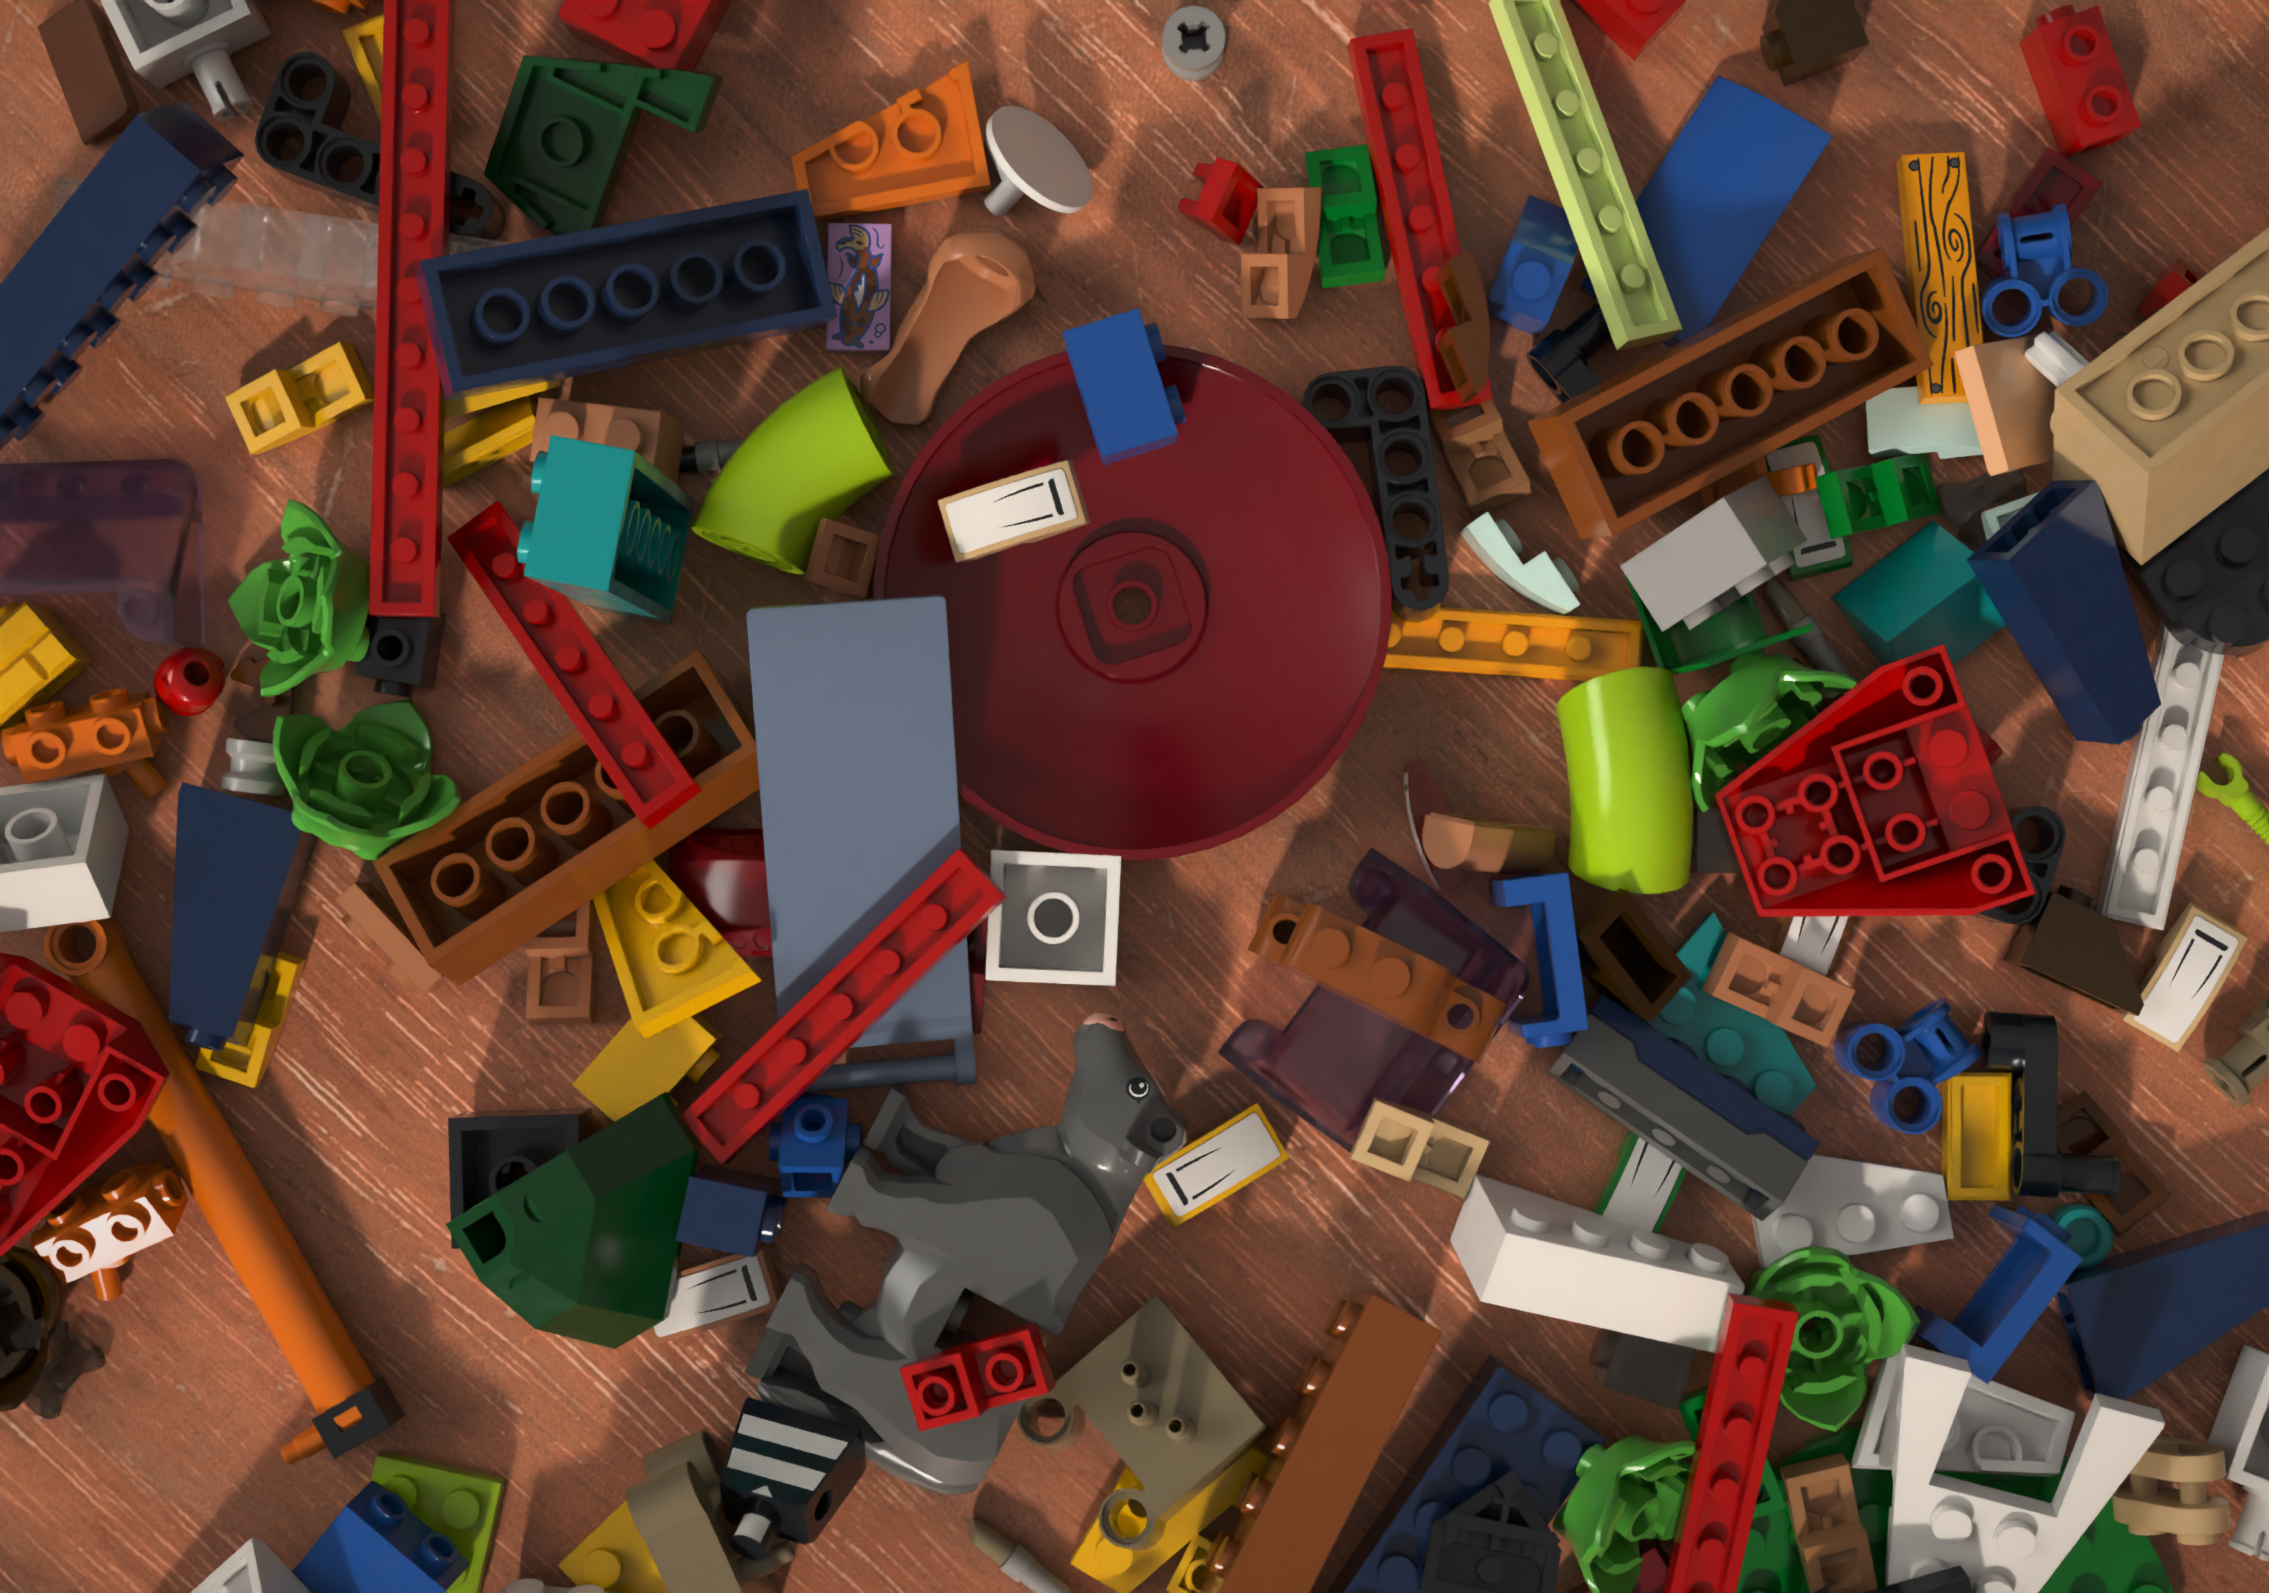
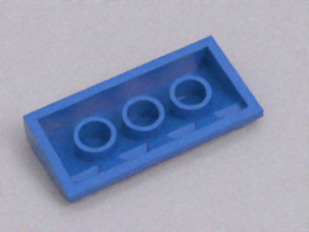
[1579,76,1832,348]

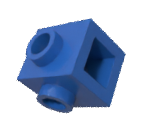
[769,1093,863,1198]

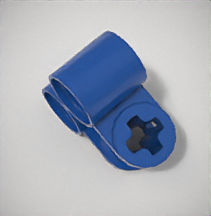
[1979,202,2109,337]
[1834,998,1983,1134]

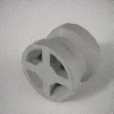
[1162,5,1226,81]
[220,738,287,797]

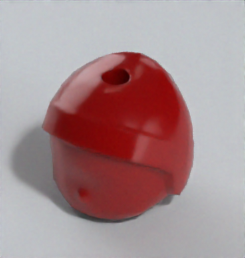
[153,647,226,716]

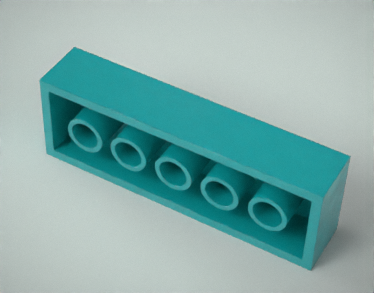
[517,435,695,624]

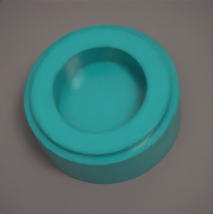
[2049,1202,2113,1269]

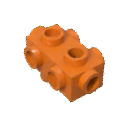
[1,687,168,799]
[31,1160,188,1301]

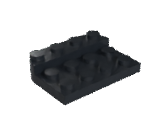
[2116,468,2269,658]

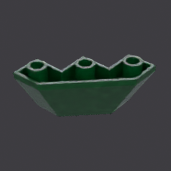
[446,1092,700,1349]

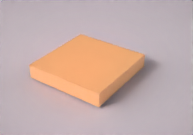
[1955,334,2057,476]

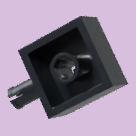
[448,1108,593,1249]

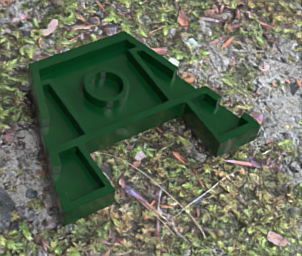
[484,54,723,236]

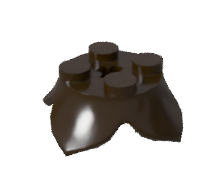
[0,1246,60,1412]

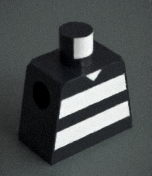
[719,1397,867,1560]

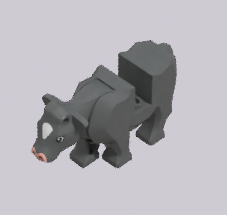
[745,1013,1188,1496]

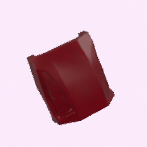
[669,829,773,957]

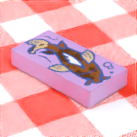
[826,223,893,354]

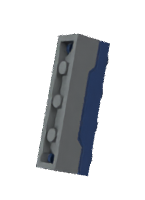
[1547,994,1820,1221]

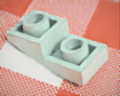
[1866,386,1983,459]
[1460,512,1580,615]

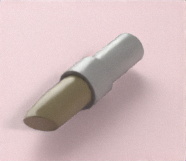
[1765,576,1849,674]
[969,1517,1072,1593]

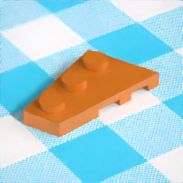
[791,60,992,223]

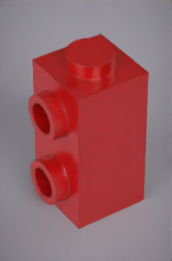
[2019,5,2142,160]

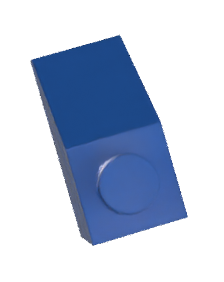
[1486,195,1578,337]

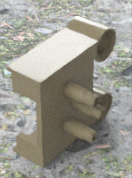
[1017,1295,1272,1551]
[626,1429,795,1593]

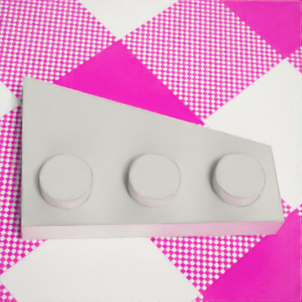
[1751,1153,1954,1268]
[1850,1351,2076,1477]

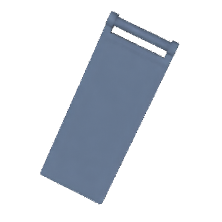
[746,594,976,1098]

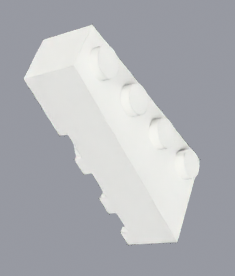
[1450,1174,1745,1353]

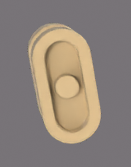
[2112,1436,2231,1545]

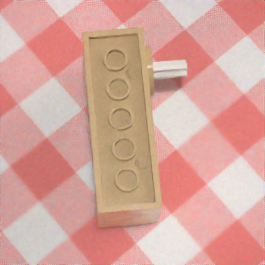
[2025,228,2269,565]

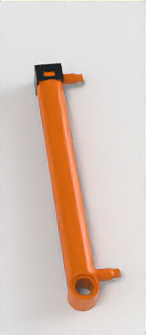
[43,915,404,1465]

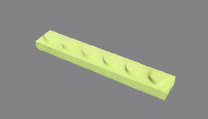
[1488,0,1682,351]

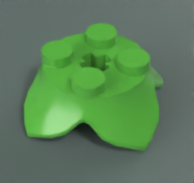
[227,499,370,697]
[1680,648,1857,812]
[273,699,461,860]
[1747,1245,1921,1432]
[1552,1434,1696,1593]

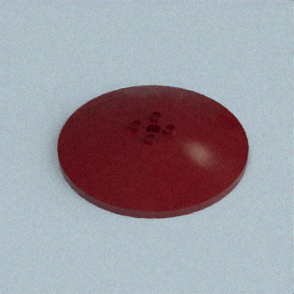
[873,344,1392,861]

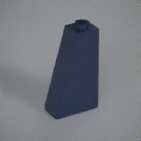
[1967,480,2161,745]
[169,782,317,1053]
[2054,1210,2269,1401]

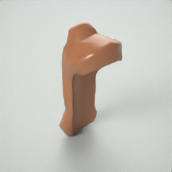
[860,225,1037,426]

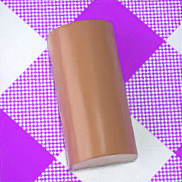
[1422,812,1557,875]

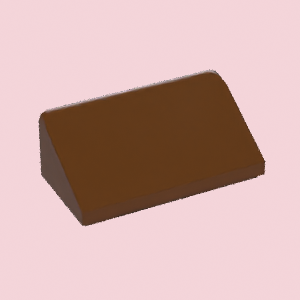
[37,0,141,146]

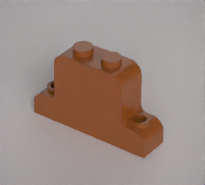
[1247,892,1508,1064]

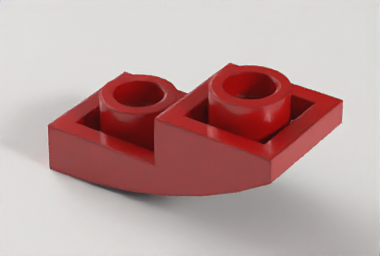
[899,1323,1056,1432]

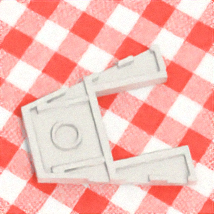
[1884,1343,2165,1593]

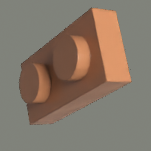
[336,882,450,994]

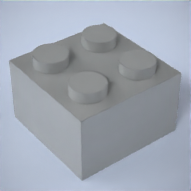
[1620,476,1807,632]

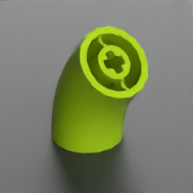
[690,366,896,574]
[1555,667,1694,894]

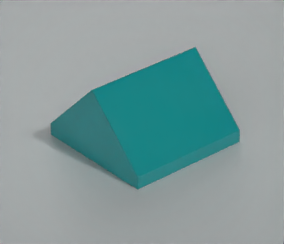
[1831,521,2006,666]

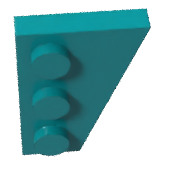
[1643,911,1816,1115]

